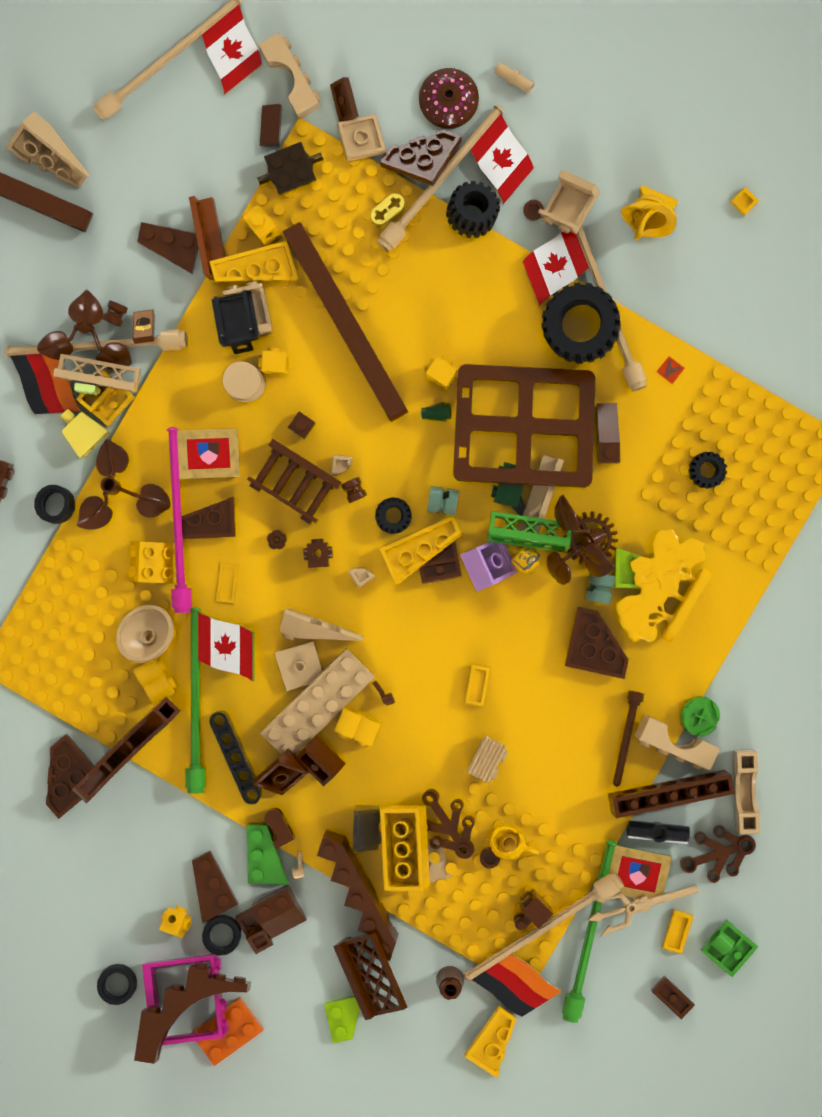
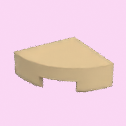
[331,455,353,475]
[348,568,376,588]

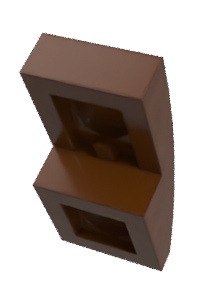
[236,908,273,954]

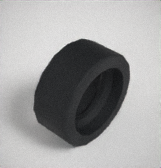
[34,485,75,524]
[202,915,241,956]
[97,964,137,1005]

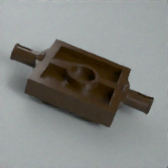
[257,142,323,195]

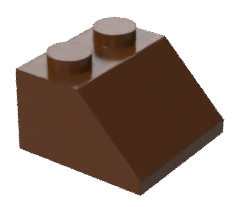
[251,884,307,939]

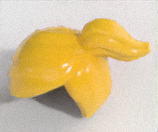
[489,826,539,860]

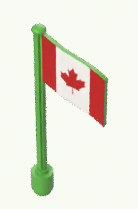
[185,607,254,794]

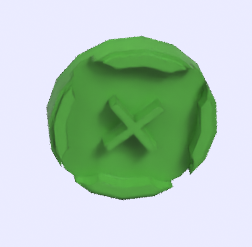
[680,696,720,737]

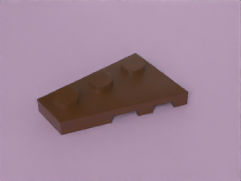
[137,222,198,275]
[181,496,236,539]
[192,850,239,923]

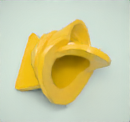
[621,186,678,241]

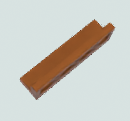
[189,196,225,280]

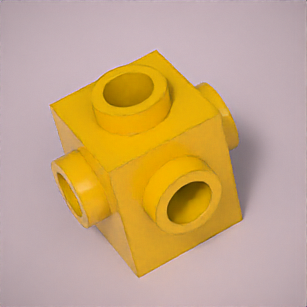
[159,905,192,939]

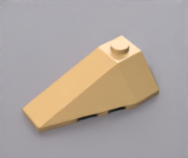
[6,111,89,188]
[279,608,364,641]

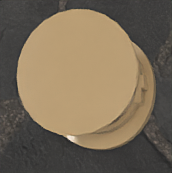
[223,361,265,402]

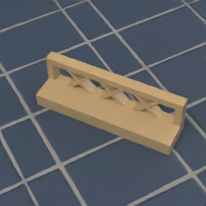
[53,354,141,393]
[518,455,564,534]

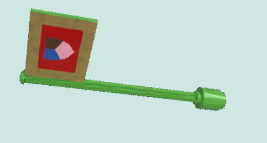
[562,840,672,1023]

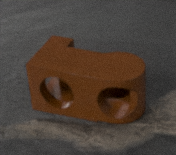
[264,808,296,849]

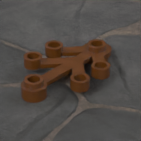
[422,789,475,859]
[680,825,756,883]

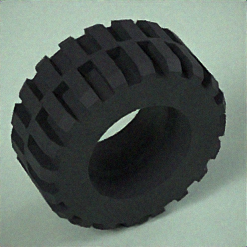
[541,282,621,364]

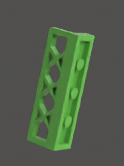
[487,511,571,553]

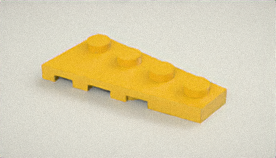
[209,240,299,282]

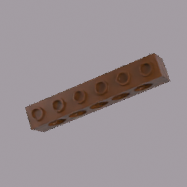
[608,770,735,818]

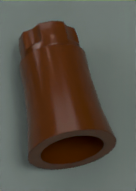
[436,966,464,1000]

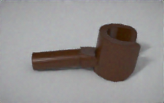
[372,681,395,705]

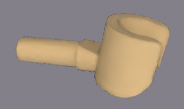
[292,851,304,880]

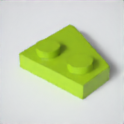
[324,996,360,1043]

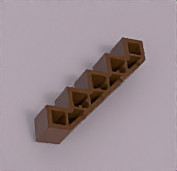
[317,830,399,961]

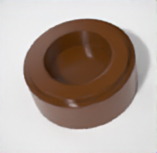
[523,200,544,221]
[480,847,500,868]

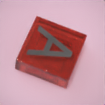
[657,356,685,384]

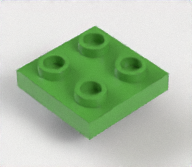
[700,919,758,977]

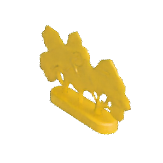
[616,529,711,643]

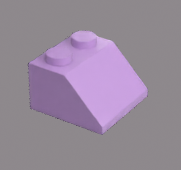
[460,542,518,592]

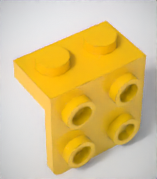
[127,541,176,583]

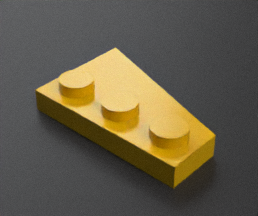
[464,1006,516,1078]

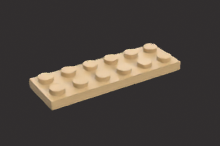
[260,648,375,755]

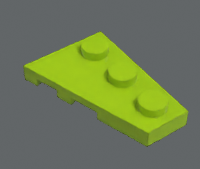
[614,547,641,588]

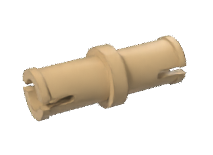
[494,62,535,94]

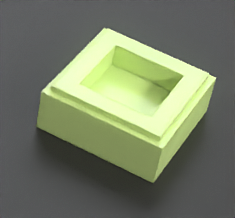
[74,383,99,395]

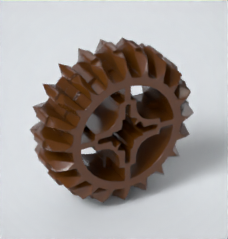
[563,511,618,564]

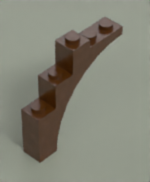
[72,697,180,804]
[134,962,251,1064]

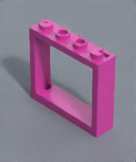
[142,954,229,1045]

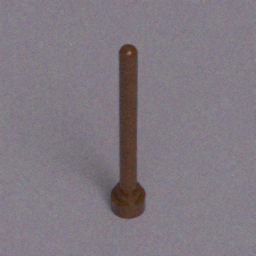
[613,690,644,787]

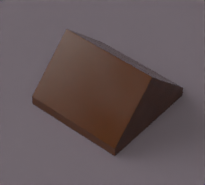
[252,748,309,795]

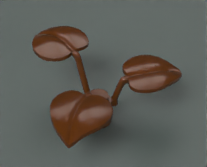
[37,289,132,371]
[77,439,171,530]
[547,494,616,585]

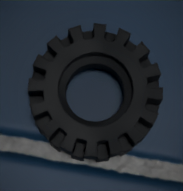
[688,451,727,489]
[375,497,412,534]

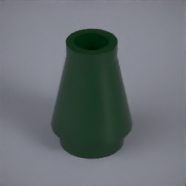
[421,402,452,422]

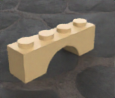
[258,32,321,119]
[634,714,720,771]
[733,749,760,834]

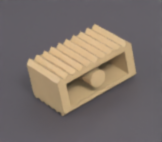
[466,734,508,783]

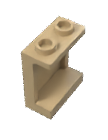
[538,170,601,234]
[222,281,273,336]

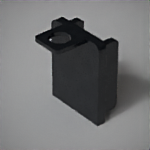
[211,290,260,354]

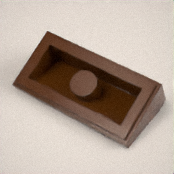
[260,104,282,147]

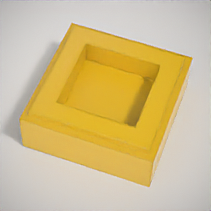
[730,187,759,216]

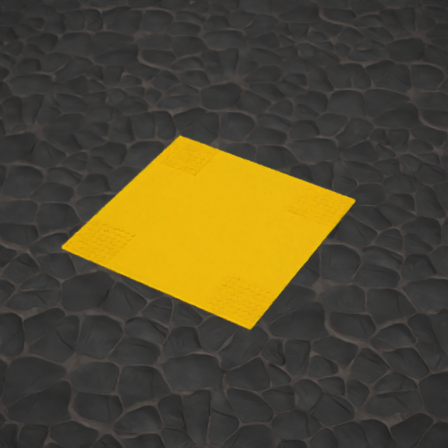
[0,119,822,974]

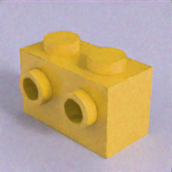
[425,356,458,390]

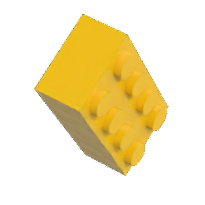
[380,805,430,891]

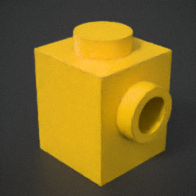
[258,348,289,375]

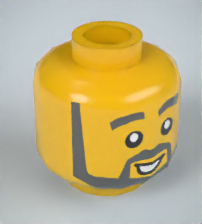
[511,546,541,574]

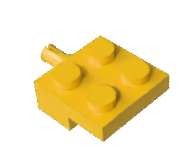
[76,370,135,427]

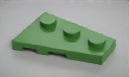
[247,823,289,885]

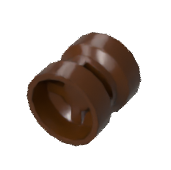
[102,300,128,327]
[341,477,367,503]

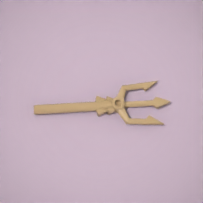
[587,885,699,937]

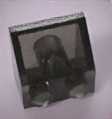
[353,805,382,852]

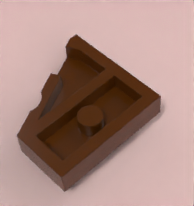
[419,541,462,585]

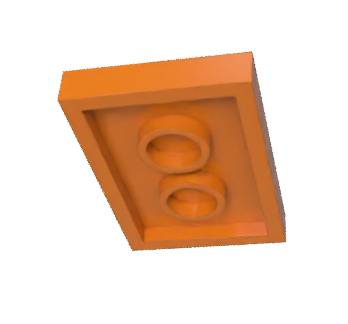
[191,997,263,1066]

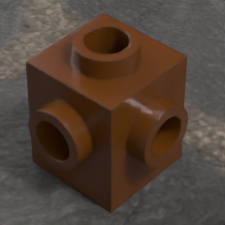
[303,539,333,568]

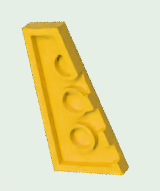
[380,516,462,586]

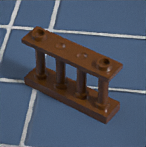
[247,439,342,524]

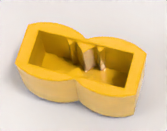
[133,658,177,705]
[334,707,382,748]

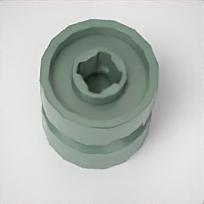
[427,486,459,516]
[585,573,616,604]

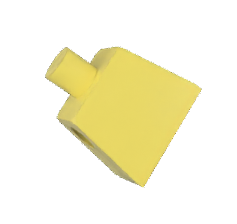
[60,409,110,458]

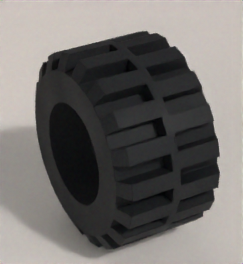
[446,181,500,238]

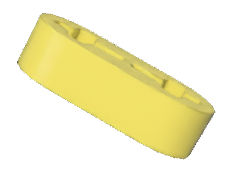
[371,193,405,226]

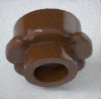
[267,530,287,549]

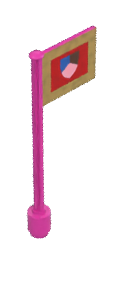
[167,427,240,613]

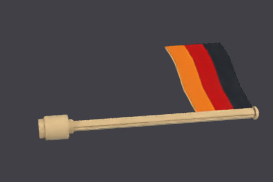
[5,329,188,414]
[464,872,624,1017]

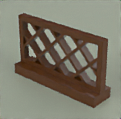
[333,932,407,1020]

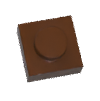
[288,411,316,440]

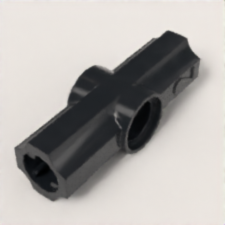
[627,820,690,844]

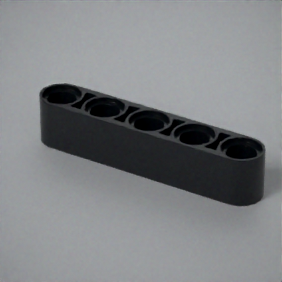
[209,710,263,805]

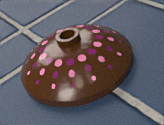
[419,68,479,129]

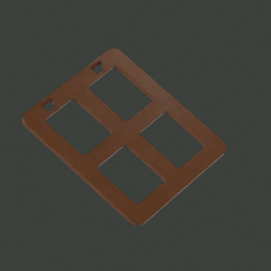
[453,364,595,488]

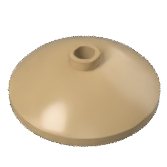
[116,605,174,663]

